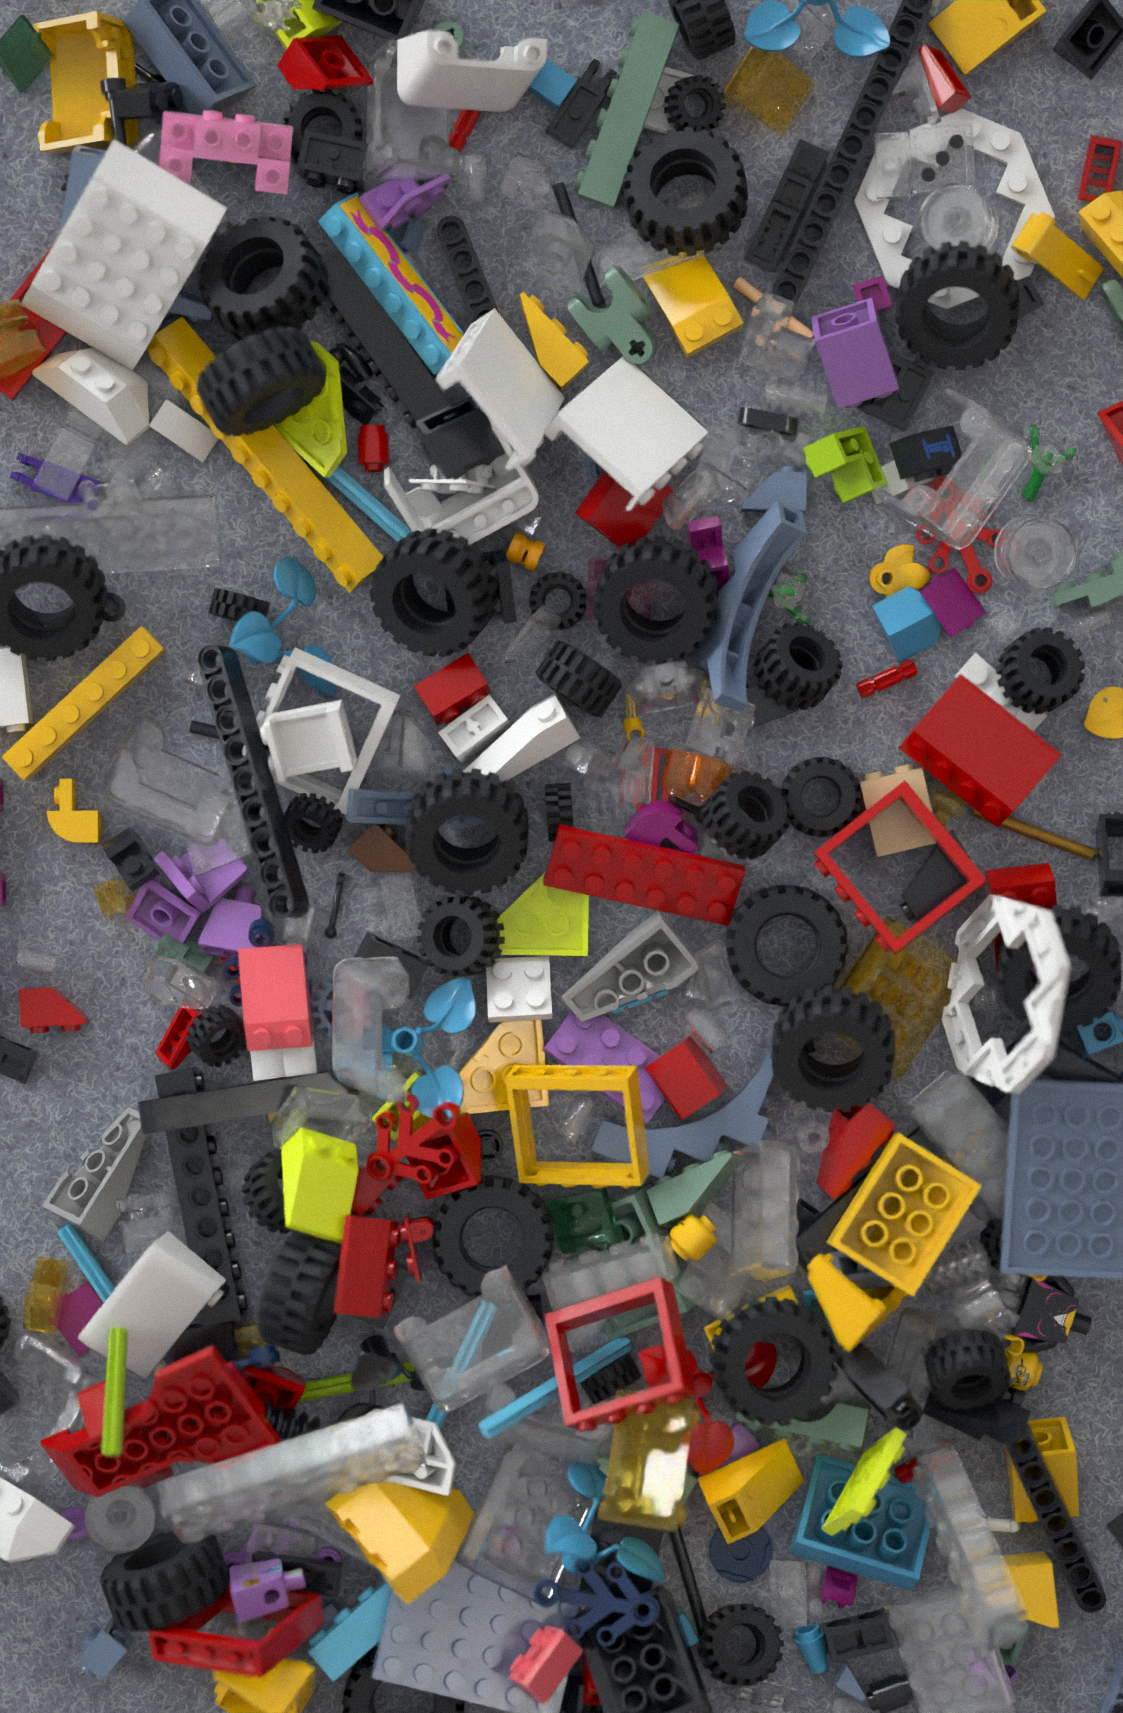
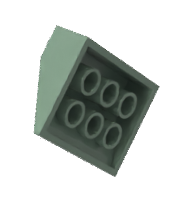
[557,1184,703,1340]

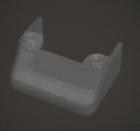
[874,387,1031,549]

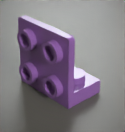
[358,171,451,231]
[153,830,249,914]

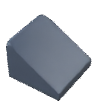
[386,217,427,255]
[834,1660,866,1702]

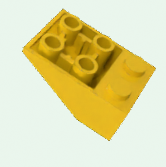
[927,0,1047,76]
[698,1438,805,1544]

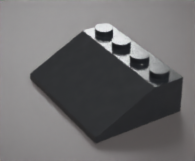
[574,1585,714,1713]

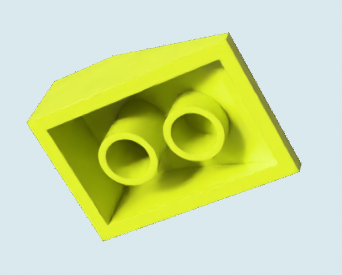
[281,1127,358,1244]

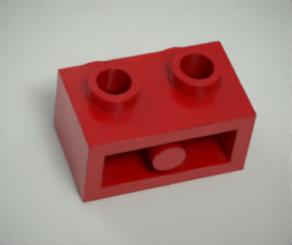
[414,653,491,726]

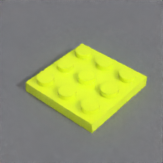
[821,1428,907,1536]

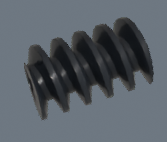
[263,1399,321,1458]

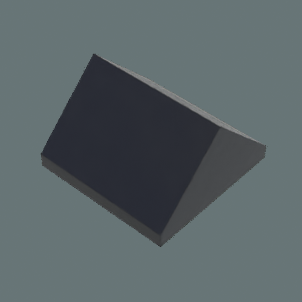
[1053,0,1123,80]

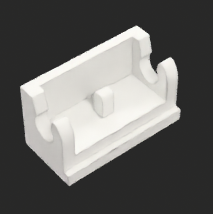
[438,695,512,764]

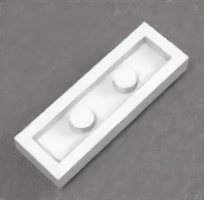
[954,652,1047,731]

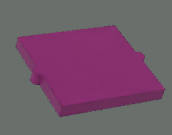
[919,567,986,637]
[47,1281,104,1357]

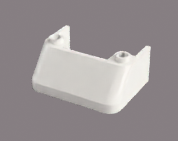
[384,420,538,545]

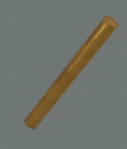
[972,809,1095,861]

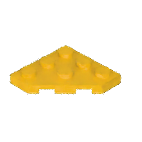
[458,1020,549,1114]

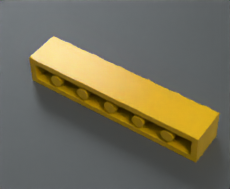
[2,626,167,781]

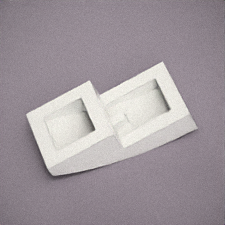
[149,399,218,463]

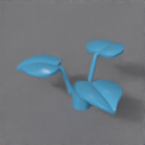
[743,0,890,58]
[229,555,337,697]
[339,978,477,1118]
[546,1461,665,1583]

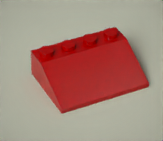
[898,674,1062,828]

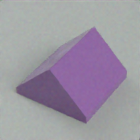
[125,878,205,944]

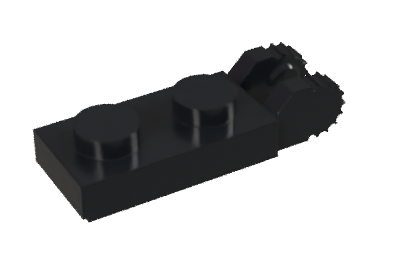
[545,58,617,150]
[252,1551,342,1597]

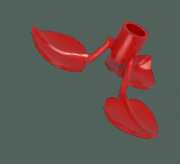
[639,1341,777,1475]

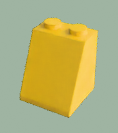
[1005,1416,1079,1523]
[963,1551,1059,1628]

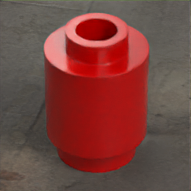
[357,424,390,472]

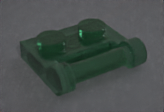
[546,1187,623,1254]

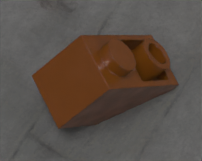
[347,823,416,872]

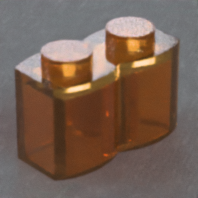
[660,749,734,802]

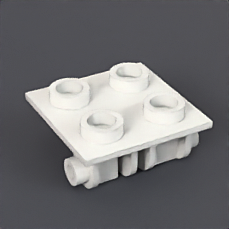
[409,464,496,495]

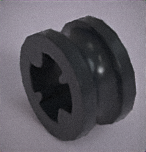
[103,593,126,622]

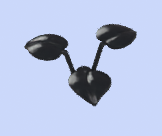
[334,1335,455,1434]

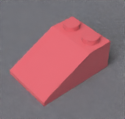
[238,944,314,1051]

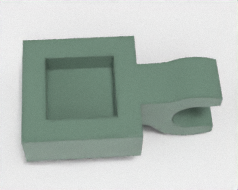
[154,934,214,981]

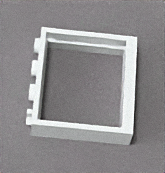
[242,647,401,815]

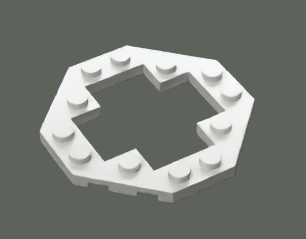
[854,109,1055,310]
[942,894,1070,1094]

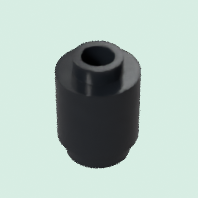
[865,1674,915,1713]

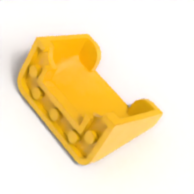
[32,11,139,153]
[807,1253,909,1352]
[212,1659,316,1713]

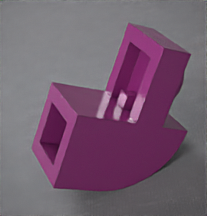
[687,515,730,586]
[625,801,699,854]

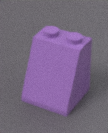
[811,297,899,409]

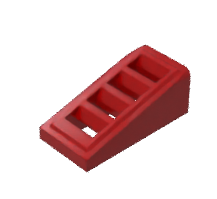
[918,45,971,114]
[1077,134,1123,202]
[155,999,210,1070]

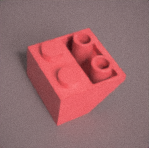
[508,1625,583,1704]

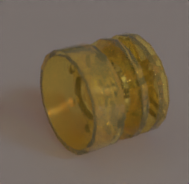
[0,300,46,378]

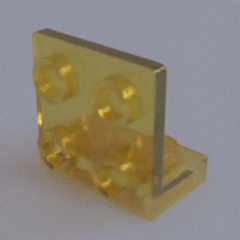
[721,45,815,135]

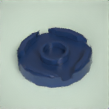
[709,1527,772,1583]

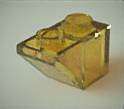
[23,1256,70,1334]

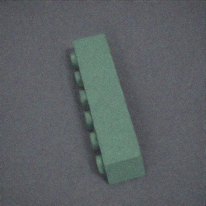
[574,10,680,210]

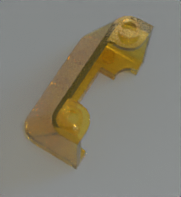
[598,1389,701,1532]

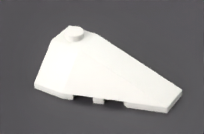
[463,692,580,783]

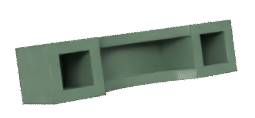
[736,1383,872,1451]

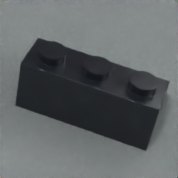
[312,0,425,44]
[579,1498,668,1600]

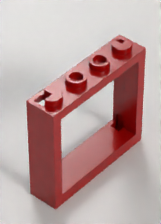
[814,780,987,956]
[545,1277,696,1433]
[149,1580,325,1678]

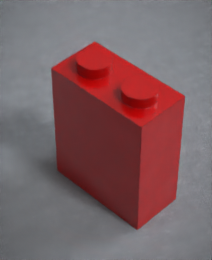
[574,470,676,548]

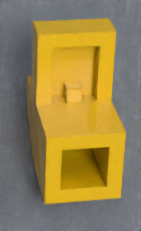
[47,779,102,843]

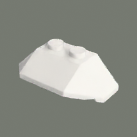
[32,348,149,446]
[329,1408,456,1496]
[0,1478,75,1563]

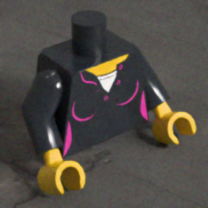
[1004,1274,1092,1356]

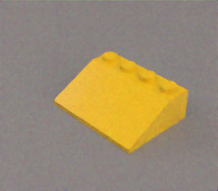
[826,1133,981,1296]

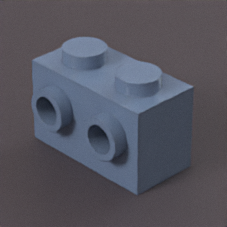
[78,1617,135,1681]

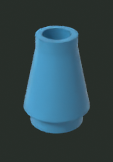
[794,1623,829,1674]

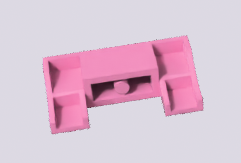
[159,110,293,194]

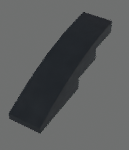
[745,138,829,272]

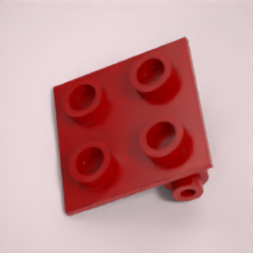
[400,1212,434,1282]

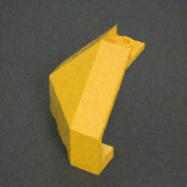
[325,1474,475,1605]

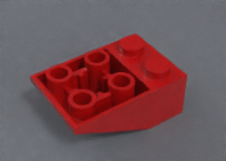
[985,863,1057,972]
[816,1103,896,1199]

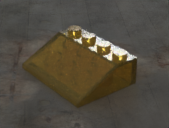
[834,916,957,1078]

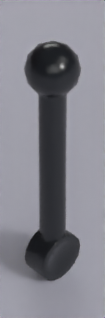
[324,873,345,939]

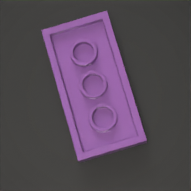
[542,1010,665,1125]

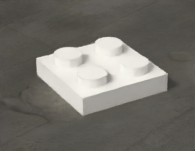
[486,956,553,1022]

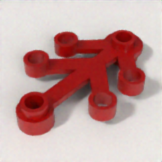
[916,477,1007,594]
[366,1094,461,1184]

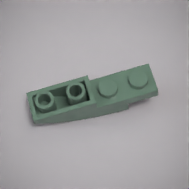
[1050,551,1123,610]

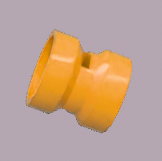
[506,531,546,572]

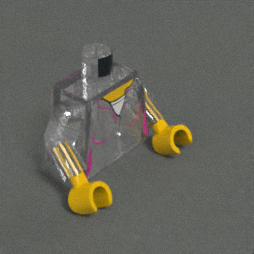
[622,660,721,740]

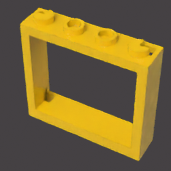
[505,1065,650,1189]

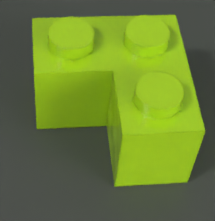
[803,426,888,503]

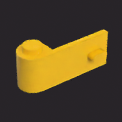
[1011,212,1104,300]

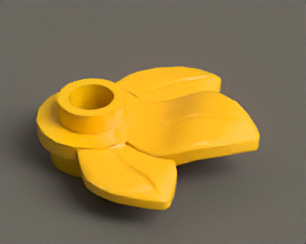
[869,544,931,597]

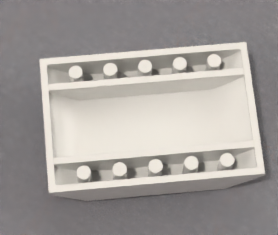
[21,140,227,370]

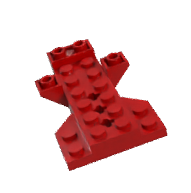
[40,1346,281,1498]

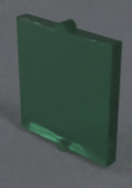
[0,15,54,93]

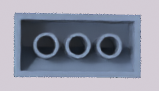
[123,0,257,115]

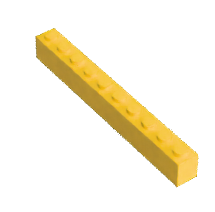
[146,317,383,593]

